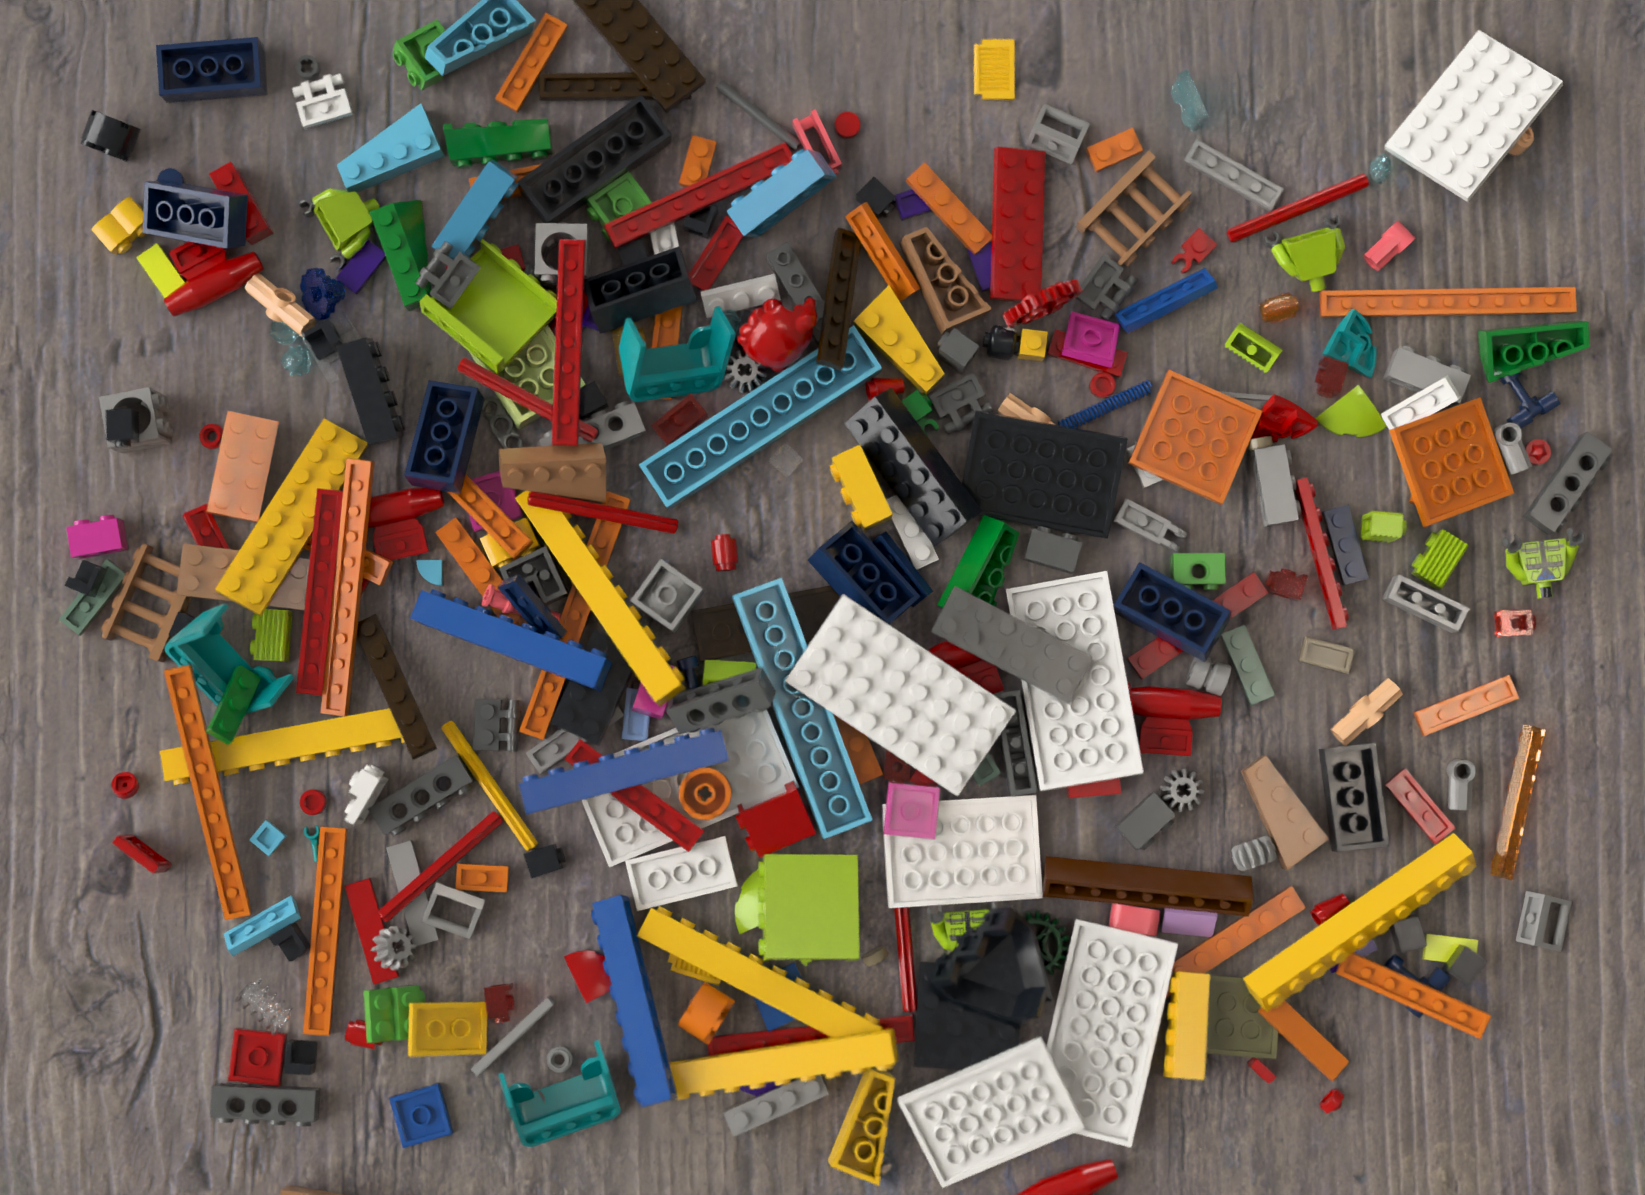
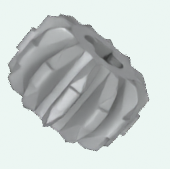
[724,350,767,393]
[1160,768,1204,812]
[1231,836,1277,871]
[371,926,417,971]

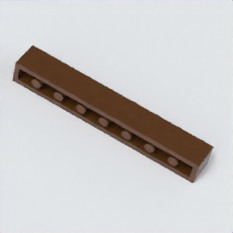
[1042,856,1253,917]

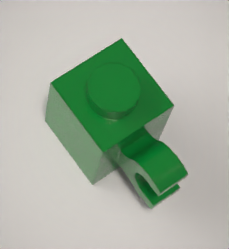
[902,390,939,437]

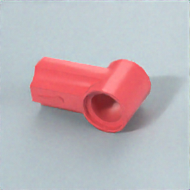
[1363,220,1416,271]

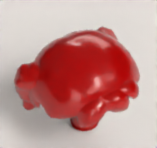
[737,297,818,372]

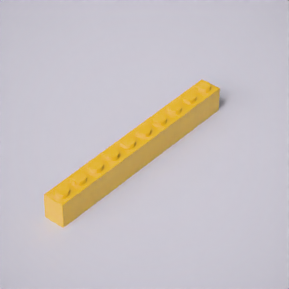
[515,490,686,706]
[160,704,418,785]
[1243,833,1477,1012]
[637,906,882,1038]
[669,1029,899,1100]

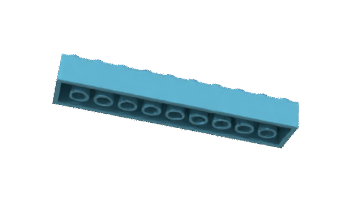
[639,326,882,511]
[732,577,873,839]

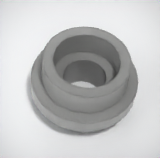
[546,1046,573,1073]

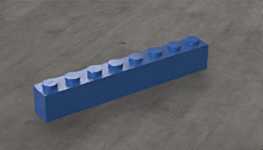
[410,589,612,691]
[519,727,729,815]
[591,895,678,1107]

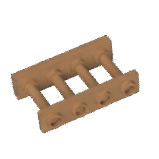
[1076,150,1192,267]
[102,543,193,662]

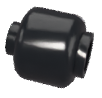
[982,325,1021,360]

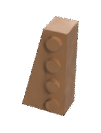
[899,227,992,335]
[499,443,606,502]
[1241,756,1328,870]

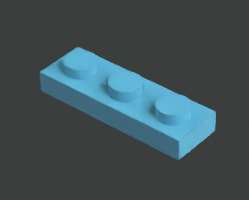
[223,896,301,956]

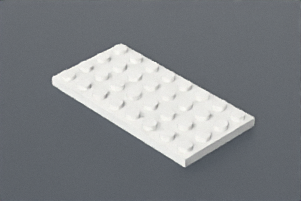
[1006,571,1144,791]
[785,594,1016,796]
[581,709,799,867]
[1046,918,1178,1147]

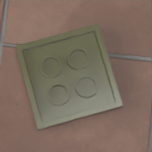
[1206,975,1278,1059]

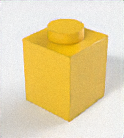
[1017,329,1048,362]

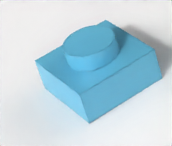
[249,820,287,856]

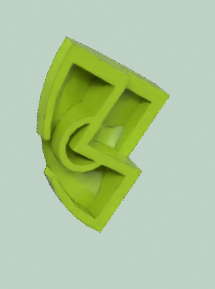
[1315,385,1387,438]
[735,869,763,934]

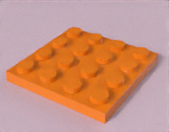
[1128,370,1262,505]
[1389,397,1514,527]

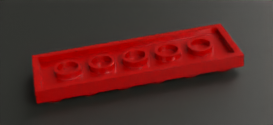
[990,146,1045,302]

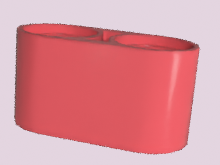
[1109,903,1161,936]

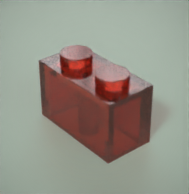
[651,393,708,446]

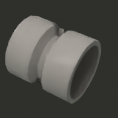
[1185,657,1232,696]

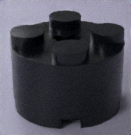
[80,110,141,162]

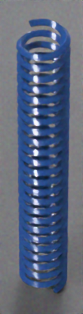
[1058,380,1153,428]

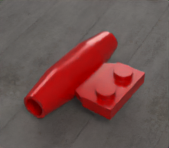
[164,241,264,317]
[368,487,445,561]
[927,641,1004,694]
[1131,686,1221,756]
[1016,1159,1119,1195]

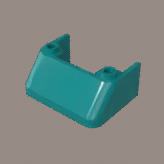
[619,306,736,402]
[165,604,294,715]
[498,1040,621,1147]

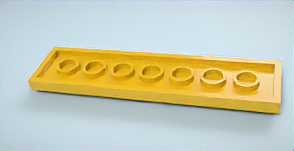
[215,418,369,617]

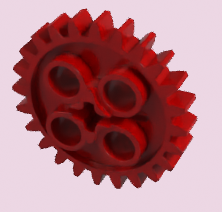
[1003,279,1083,327]

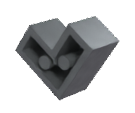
[499,546,569,605]

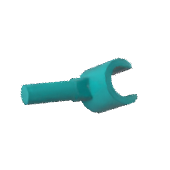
[304,825,320,862]

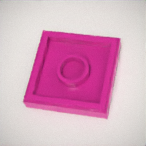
[1062,311,1120,368]
[469,471,524,532]
[883,783,940,839]

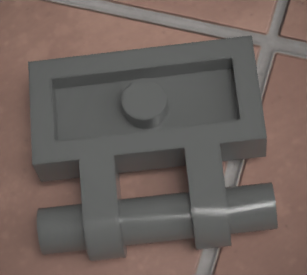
[415,241,481,309]
[1076,254,1138,321]
[928,372,993,434]
[473,699,521,752]

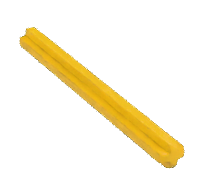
[441,721,538,851]

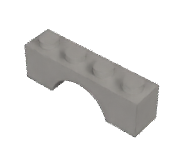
[723,1074,829,1137]

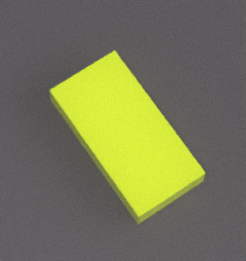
[136,243,185,298]
[1422,933,1478,962]

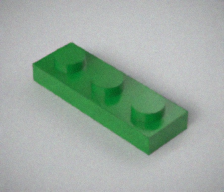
[206,665,261,745]

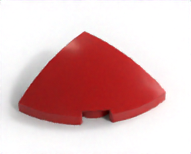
[1250,394,1318,442]
[564,950,612,1004]

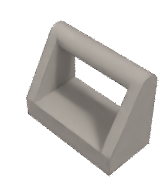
[1026,104,1090,165]
[421,883,485,939]
[1516,891,1572,952]

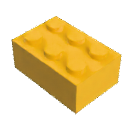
[830,445,893,532]

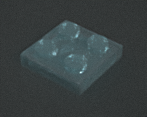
[1171,70,1208,132]

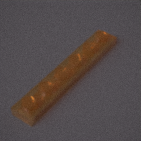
[1490,724,1545,880]

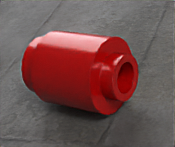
[711,534,738,572]
[345,1019,383,1050]

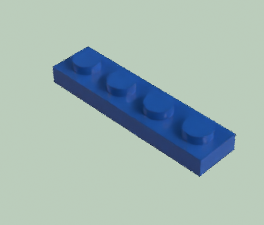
[1115,268,1218,334]

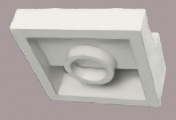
[345,765,388,825]

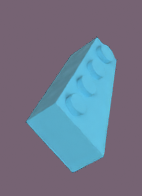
[425,0,536,76]
[337,103,445,193]

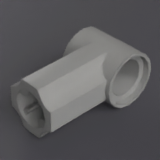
[1493,423,1532,475]
[1446,759,1476,810]

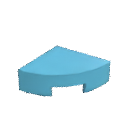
[416,560,443,586]

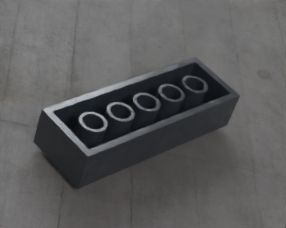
[517,95,672,223]
[844,388,982,547]

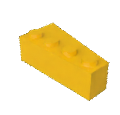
[853,285,945,395]
[1163,972,1210,1080]
[828,1067,895,1186]

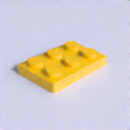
[408,1001,487,1056]

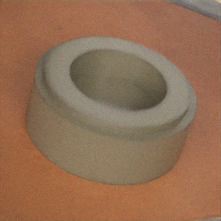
[1247,436,1273,451]
[861,945,888,967]

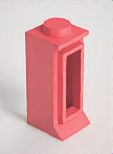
[792,109,842,175]

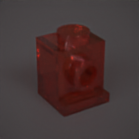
[1315,356,1349,398]
[1265,569,1308,601]
[1494,609,1536,637]
[883,749,911,784]
[484,983,515,1023]

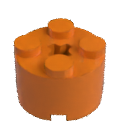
[679,768,732,820]
[677,982,735,1045]

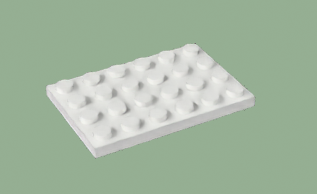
[1385,30,1563,202]
[882,795,1043,908]
[898,1037,1085,1188]

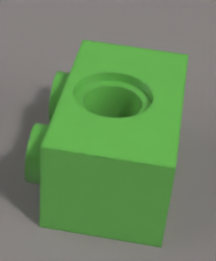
[1170,553,1226,590]

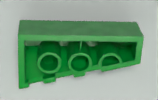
[443,119,553,169]
[370,199,432,311]
[1478,320,1590,383]
[937,515,1019,609]

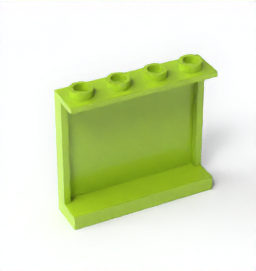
[420,239,557,375]
[758,854,859,962]

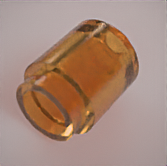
[1259,292,1299,324]

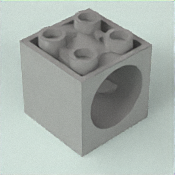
[535,223,592,288]
[99,387,174,454]
[630,559,705,634]

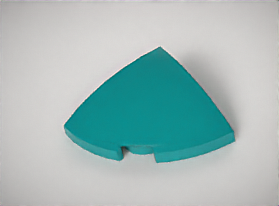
[1322,309,1377,378]

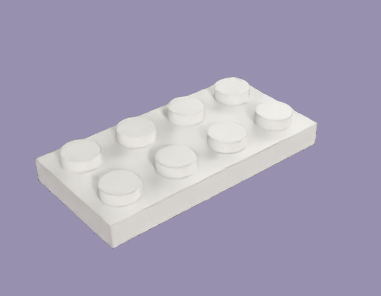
[625,836,738,911]

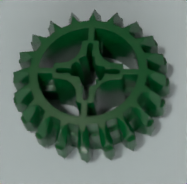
[1025,910,1069,976]

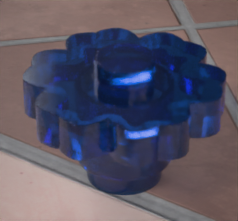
[300,268,346,320]

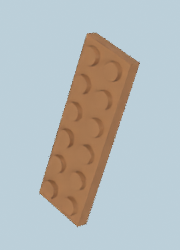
[176,543,310,610]

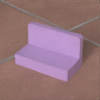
[1161,908,1217,937]

